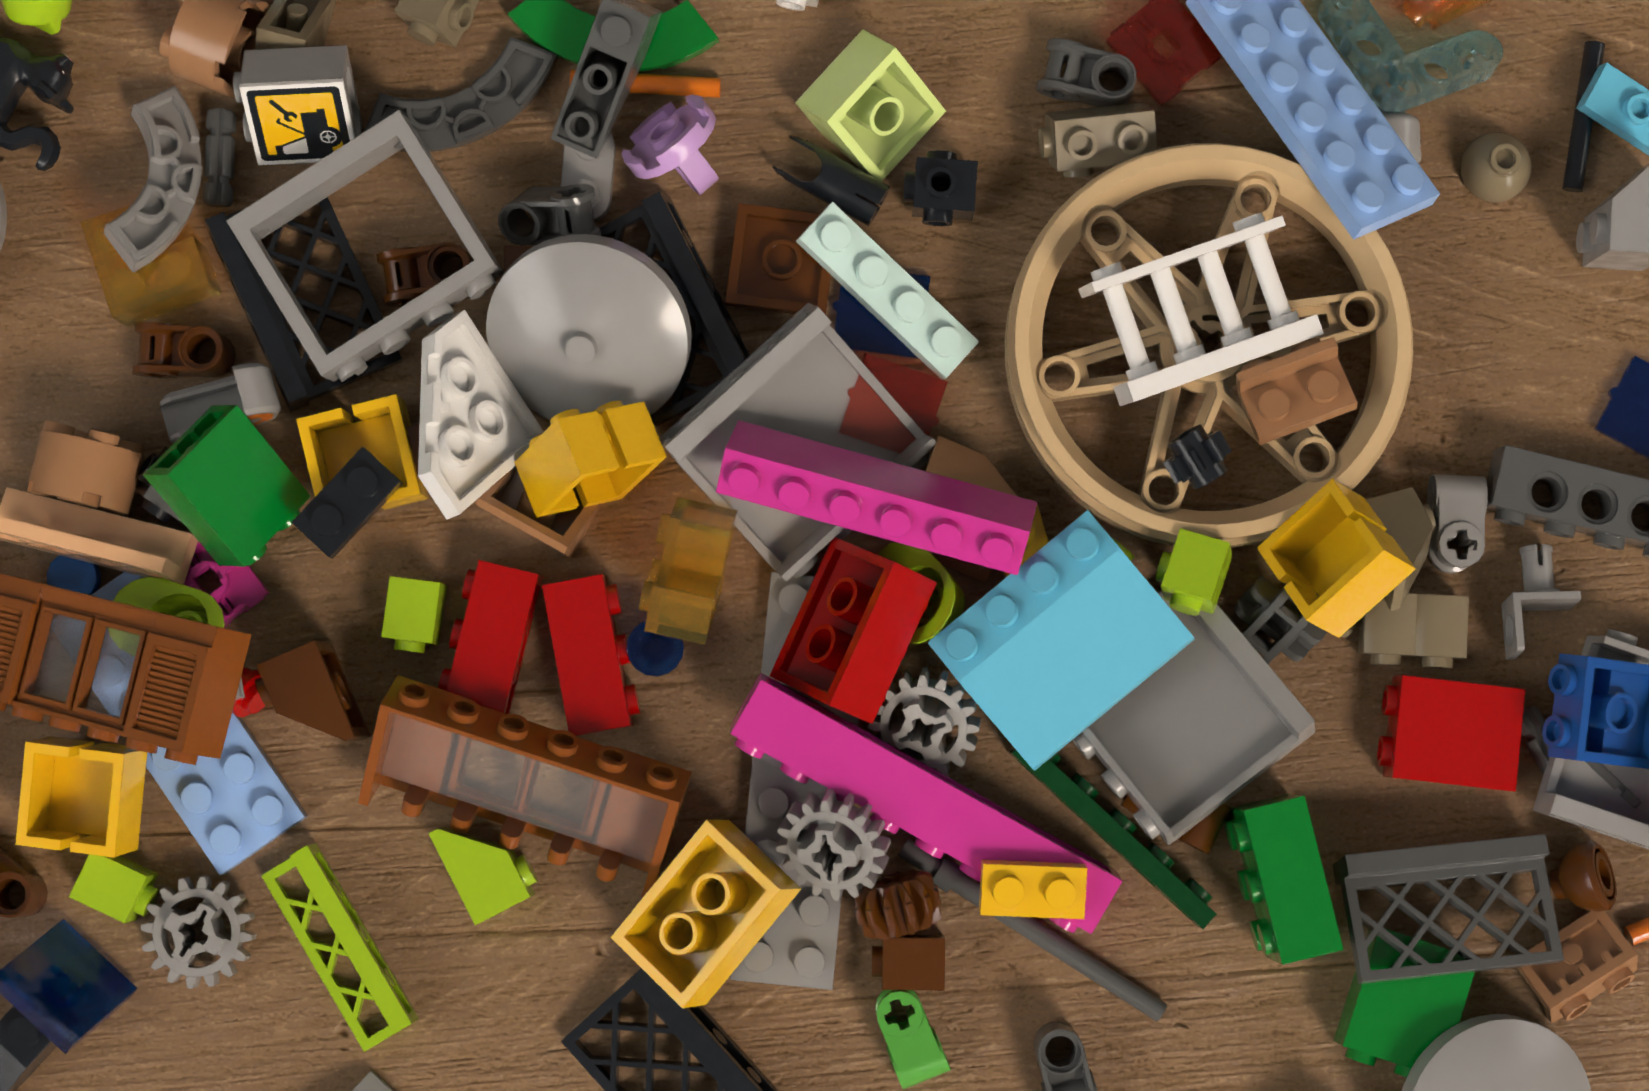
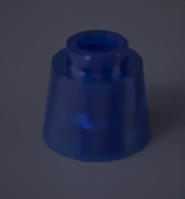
[626,619,684,676]

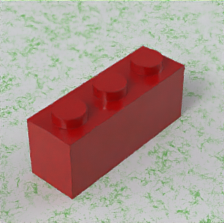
[438,560,544,714]
[542,574,640,737]

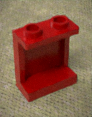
[1376,675,1526,792]

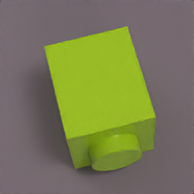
[381,576,447,653]
[69,854,159,923]

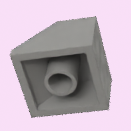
[1576,163,1649,271]

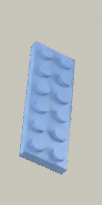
[1185,0,1440,240]
[51,572,308,875]

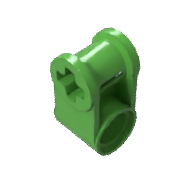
[875,990,951,1090]

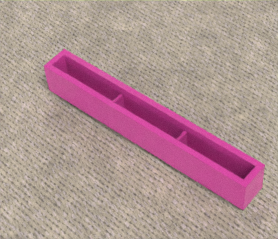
[730,673,1123,934]

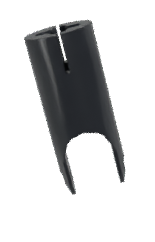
[772,135,890,226]

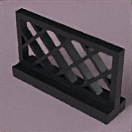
[600,191,750,427]
[205,197,402,413]
[561,968,778,1091]

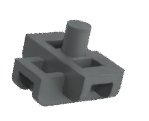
[1234,575,1327,664]

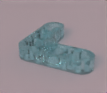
[1318,0,1503,112]

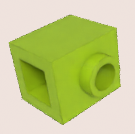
[1156,528,1232,616]

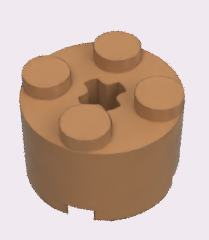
[159,0,270,98]
[26,420,144,515]

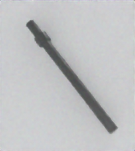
[898,838,1167,1022]

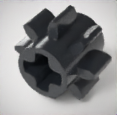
[1163,424,1232,489]

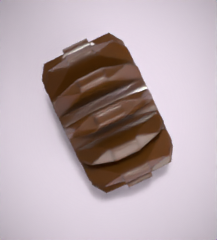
[854,869,942,940]

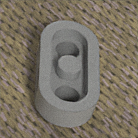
[561,132,616,223]

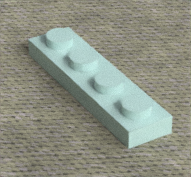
[796,202,979,380]

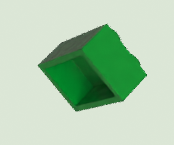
[1224,794,1344,965]

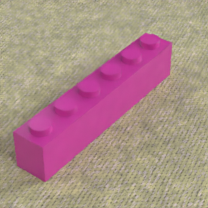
[716,420,1037,575]

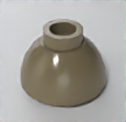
[1460,132,1532,202]

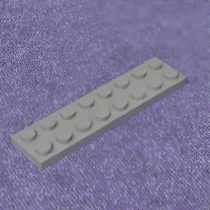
[730,572,859,990]

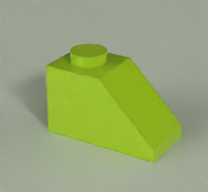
[428,827,538,925]

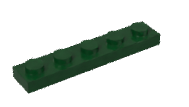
[1009,748,1217,929]

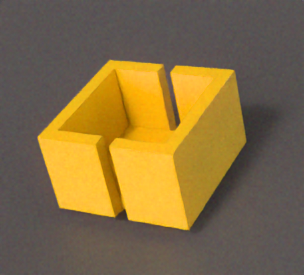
[296,394,429,510]
[514,400,667,518]
[1257,478,1416,638]
[15,736,147,858]

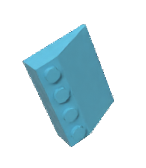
[928,510,1195,771]

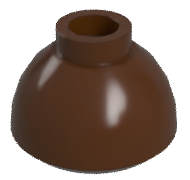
[1550,840,1617,912]

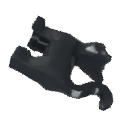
[0,37,74,171]

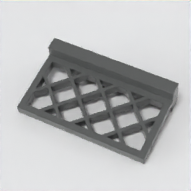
[1332,834,1564,984]

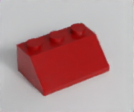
[769,537,937,724]

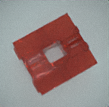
[1106,0,1222,106]

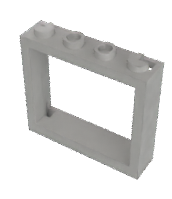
[226,110,504,382]

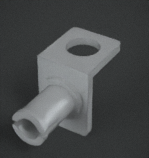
[1501,544,1582,660]

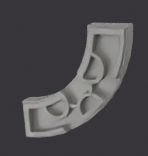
[103,86,202,273]

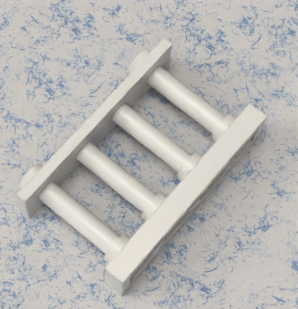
[1078,212,1324,406]

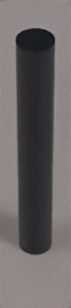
[1562,41,1605,193]

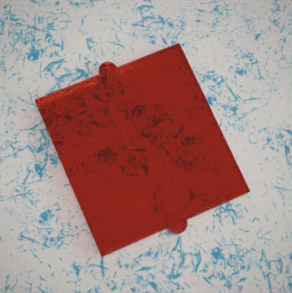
[839,353,948,454]

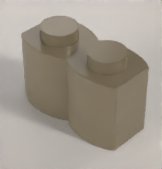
[1358,593,1469,668]

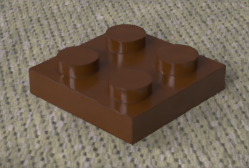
[725,203,831,315]

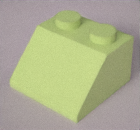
[795,29,946,181]

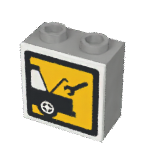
[233,45,363,165]

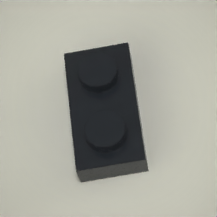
[291,446,403,559]

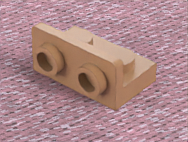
[1236,337,1358,445]
[1516,911,1638,1023]

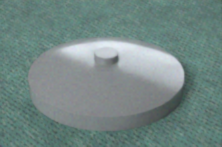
[486,234,691,420]
[1402,1014,1591,1091]

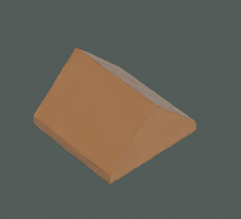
[475,466,602,559]

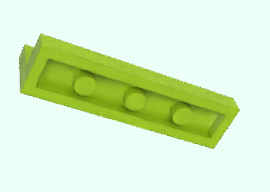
[261,843,419,1052]

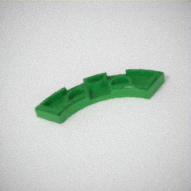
[507,0,719,71]

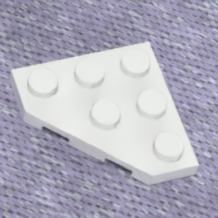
[418,310,544,519]

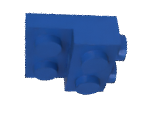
[1542,654,1649,769]

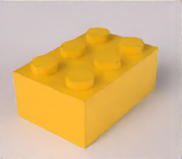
[610,820,802,1008]

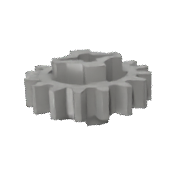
[868,667,981,776]
[776,789,891,900]
[141,875,257,989]

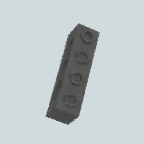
[1486,445,1649,558]

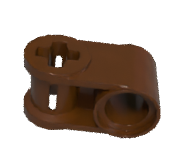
[376,242,474,307]
[132,322,236,378]

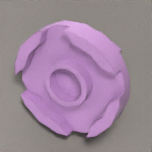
[622,94,719,195]

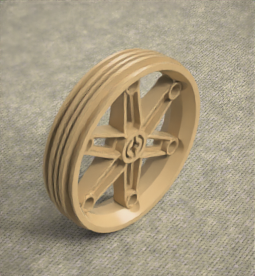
[1004,143,1413,547]

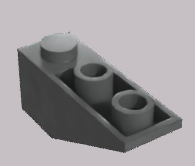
[550,0,663,159]

